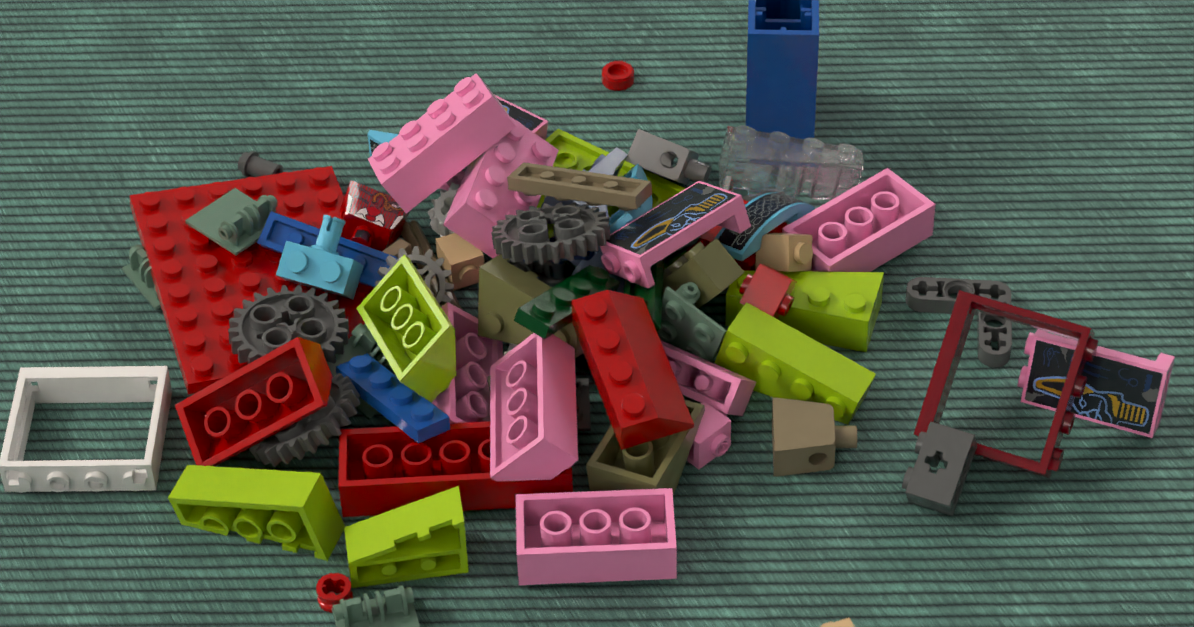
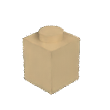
[435,233,484,291]
[755,233,813,272]

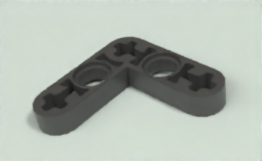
[905,277,1012,368]

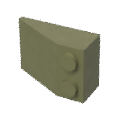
[586,400,705,493]

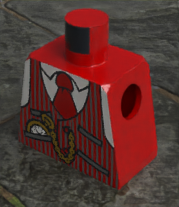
[339,180,410,252]

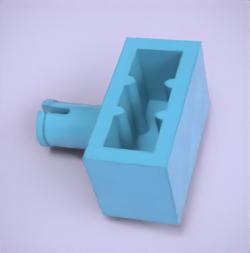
[276,215,364,300]

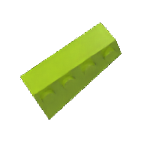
[725,270,884,352]
[714,302,876,425]
[168,465,345,561]

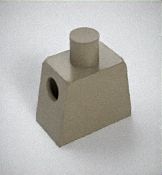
[772,398,857,476]

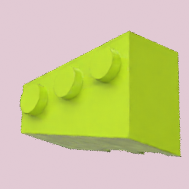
[344,486,469,588]

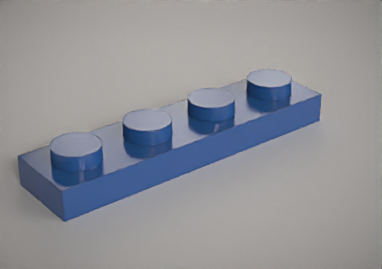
[257,211,398,289]
[336,354,450,443]

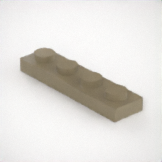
[507,162,652,211]

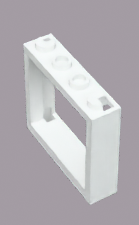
[0,366,172,493]

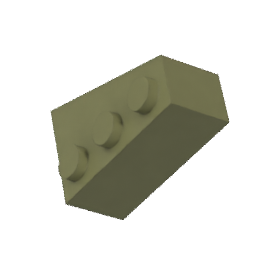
[662,238,744,309]
[478,254,584,358]

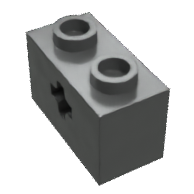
[902,421,977,516]

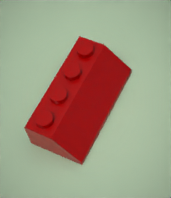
[572,290,694,450]
[175,337,333,466]

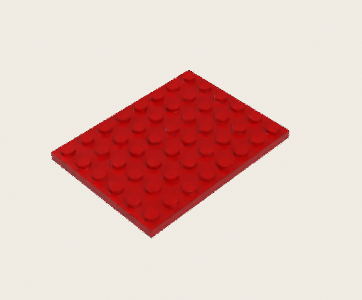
[129,166,373,395]

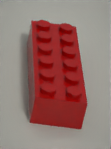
[338,421,573,517]

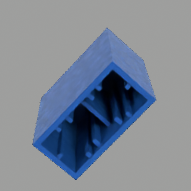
[745,0,819,168]

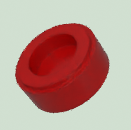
[601,61,634,91]

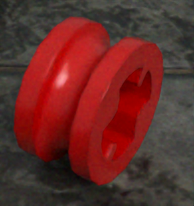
[316,573,353,613]

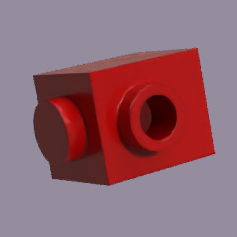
[739,263,797,319]

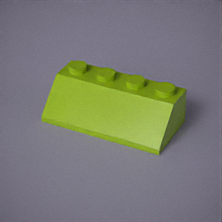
[356,255,456,403]

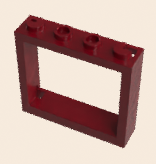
[913,290,1098,478]

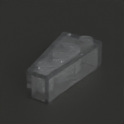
[719,125,864,200]

